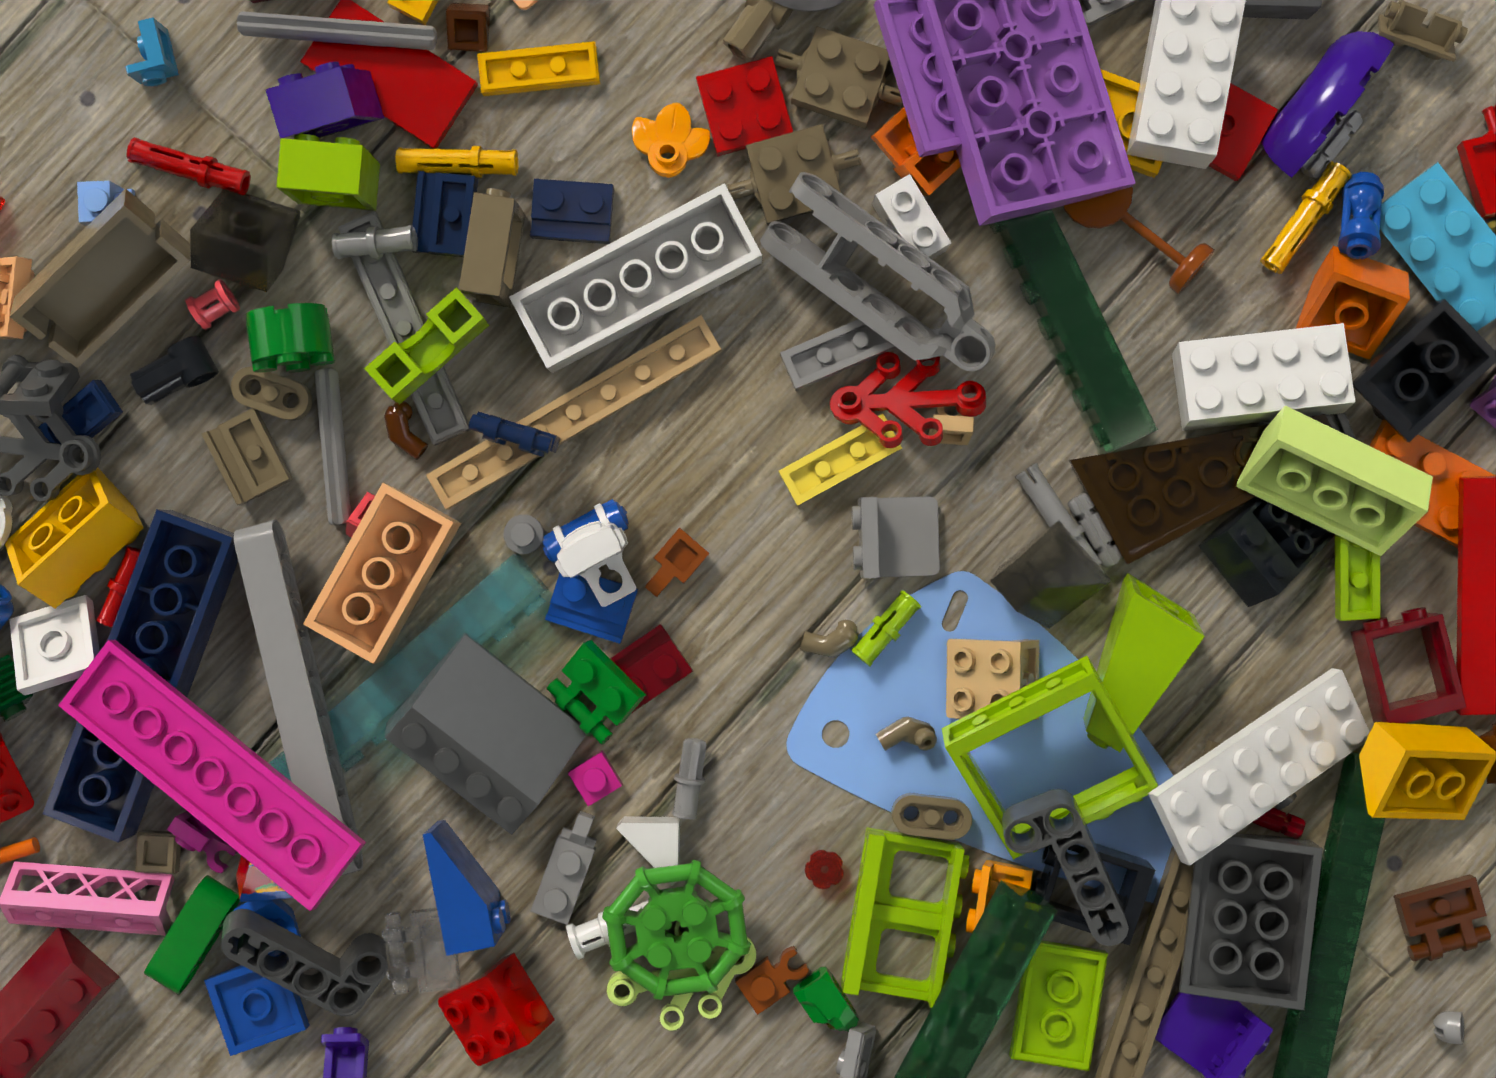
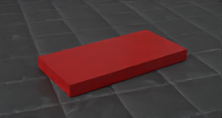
[300,0,478,149]

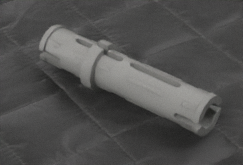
[1015,463,1102,576]

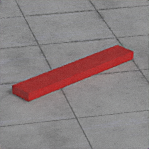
[1456,476,1496,715]

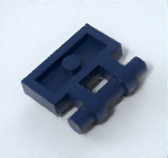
[468,411,560,457]

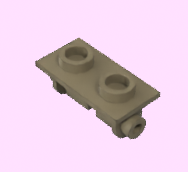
[1378,0,1468,62]

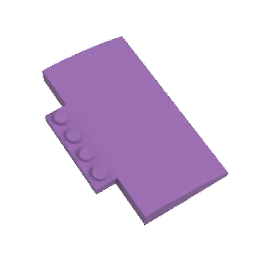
[874,0,1136,226]

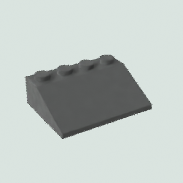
[385,632,586,835]
[1179,833,1323,1010]

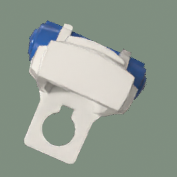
[542,499,637,607]

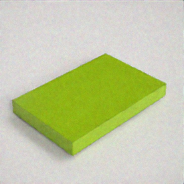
[1009,938,1108,1071]

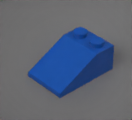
[422,820,511,956]

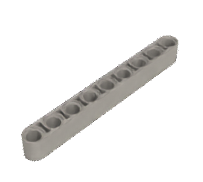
[234,519,363,876]

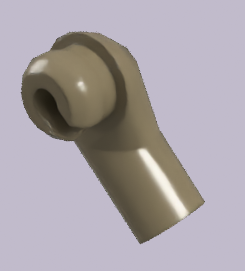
[800,620,858,657]
[875,716,937,751]

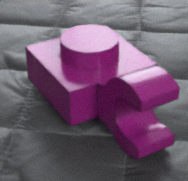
[166,811,238,873]

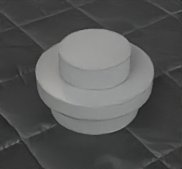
[504,515,544,554]

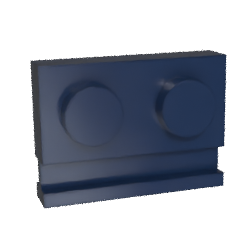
[412,171,478,258]
[530,179,614,244]

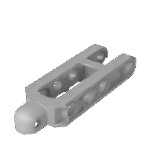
[760,172,996,371]

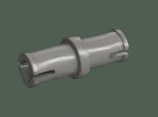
[332,225,418,259]

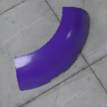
[1261,31,1394,178]

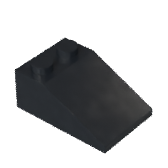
[1353,299,1496,442]

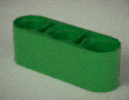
[144,875,240,995]

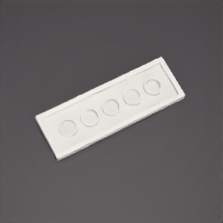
[1148,668,1369,866]

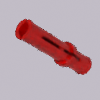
[126,137,251,196]

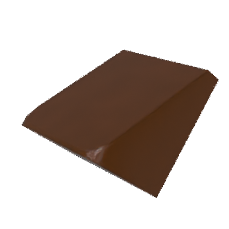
[446,3,490,52]

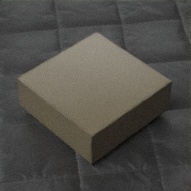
[135,830,181,874]

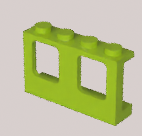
[841,827,969,1009]

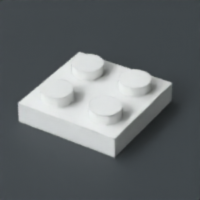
[9,595,100,696]

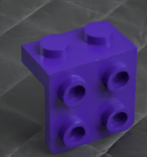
[1155,992,1273,1078]

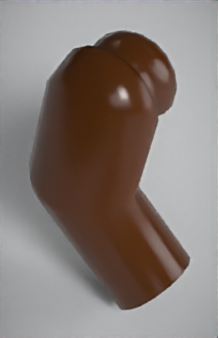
[384,401,428,460]

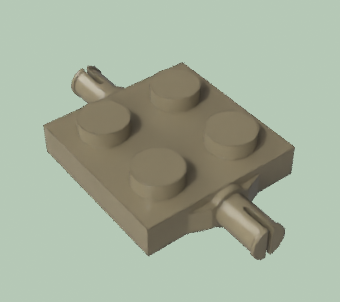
[775,26,903,129]
[727,124,861,224]

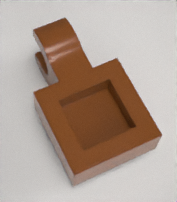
[645,528,710,597]

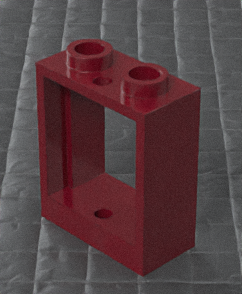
[1351,607,1466,723]

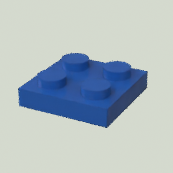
[204,952,310,1056]

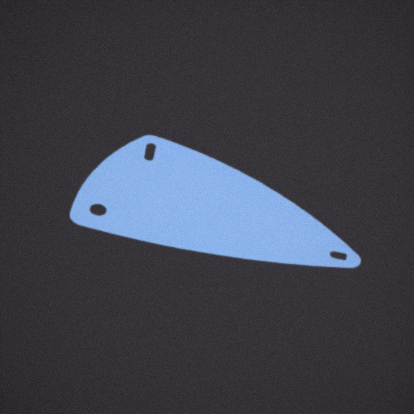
[786,571,1173,903]

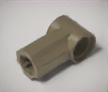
[723,0,794,62]

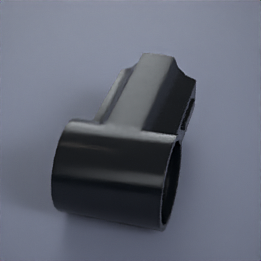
[130,336,219,405]

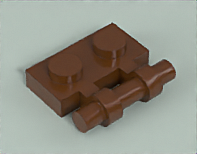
[1393,874,1491,961]

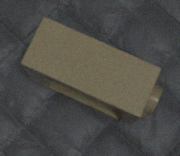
[459,188,525,308]

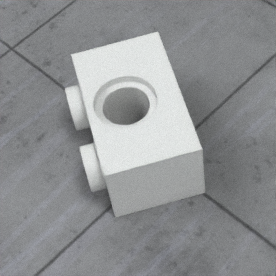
[872,174,951,259]

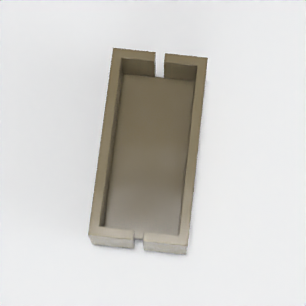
[10,188,190,369]

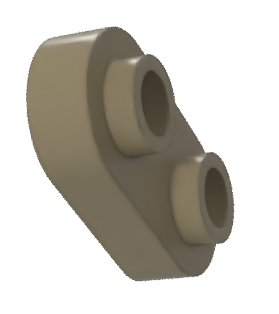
[231,367,312,421]
[891,793,972,840]

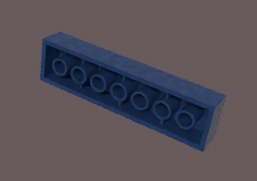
[43,509,238,843]

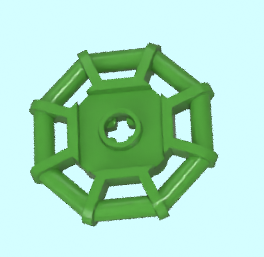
[602,860,751,1000]

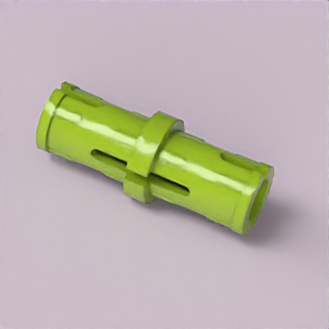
[851,590,922,666]

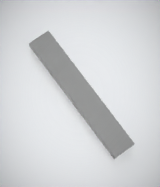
[338,211,470,445]

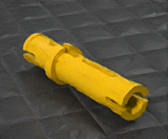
[395,146,519,178]
[1260,161,1352,274]

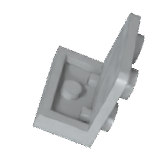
[851,496,940,578]

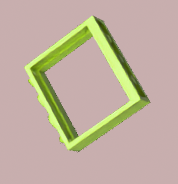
[942,656,1159,859]

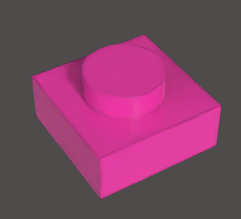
[568,750,623,807]

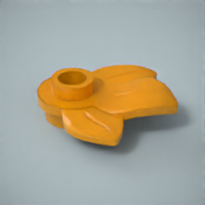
[632,102,710,178]

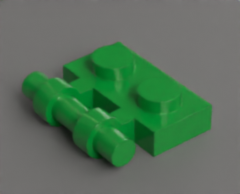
[547,640,646,745]

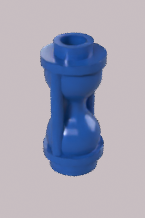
[1338,172,1384,259]

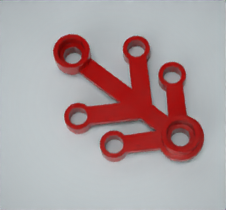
[830,352,986,448]

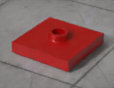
[1208,83,1278,181]

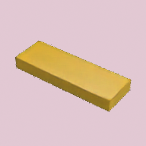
[477,41,600,97]

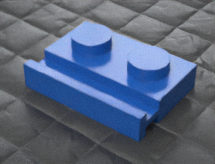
[545,573,638,644]

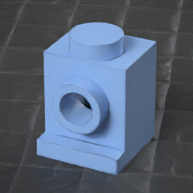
[77,181,135,226]

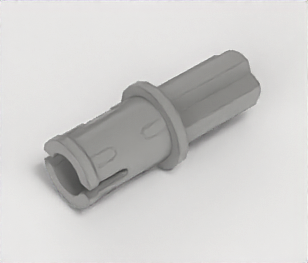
[672,738,707,820]

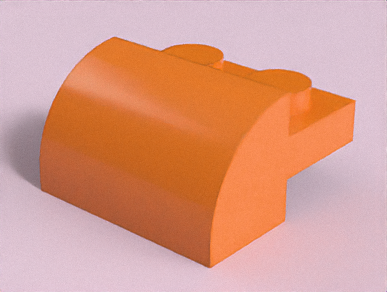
[871,107,961,196]

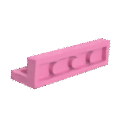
[0,861,175,936]

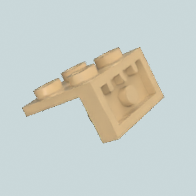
[946,639,1039,720]

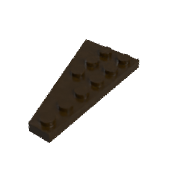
[1069,414,1332,565]

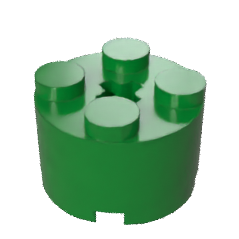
[246,303,335,373]

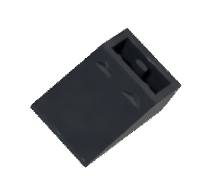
[1199,496,1335,607]

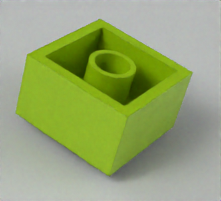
[276,134,380,211]

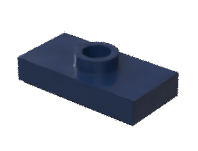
[38,380,123,444]

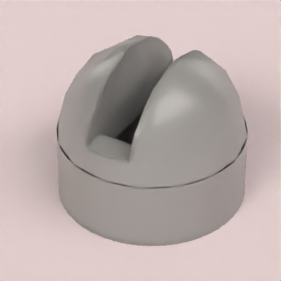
[1433,1011,1464,1045]

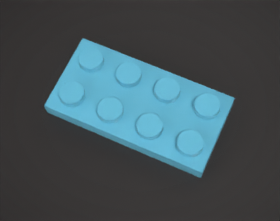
[1370,161,1496,331]

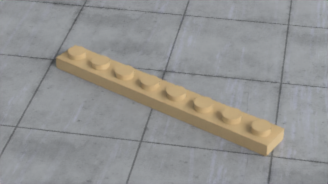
[426,315,722,510]

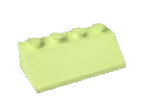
[1236,406,1433,556]

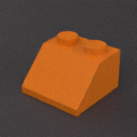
[1296,245,1410,360]

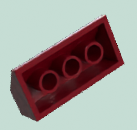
[0,927,120,1078]

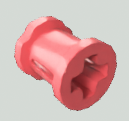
[185,279,240,330]

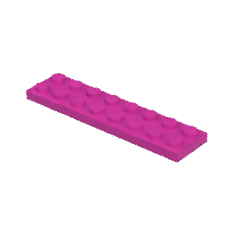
[58,640,366,911]

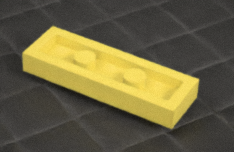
[778,414,902,506]

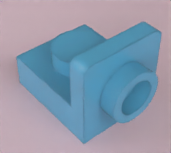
[125,17,179,86]

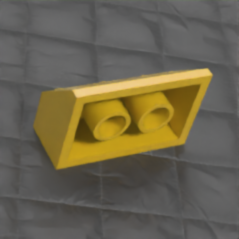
[5,467,144,609]
[1359,722,1496,820]

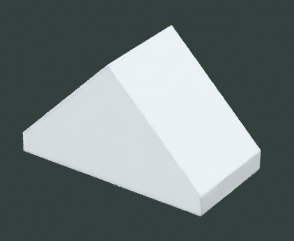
[616,816,680,886]

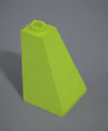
[1083,573,1205,752]

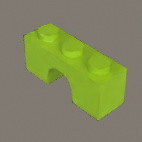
[364,287,490,405]

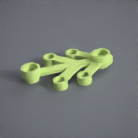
[607,921,756,1031]

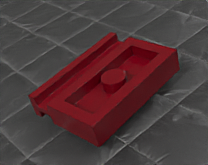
[610,624,693,714]

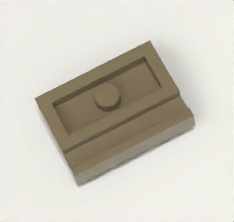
[202,408,293,505]

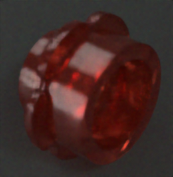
[805,850,844,889]

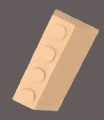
[303,483,461,664]

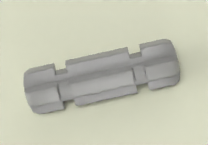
[1301,108,1363,179]
[1068,493,1122,568]

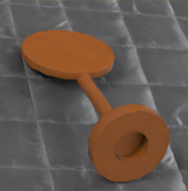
[1063,187,1215,294]

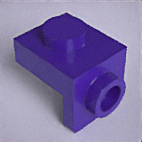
[321,1027,369,1078]

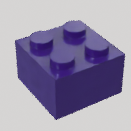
[265,61,384,139]

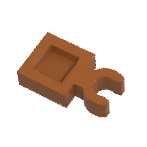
[735,946,809,1015]

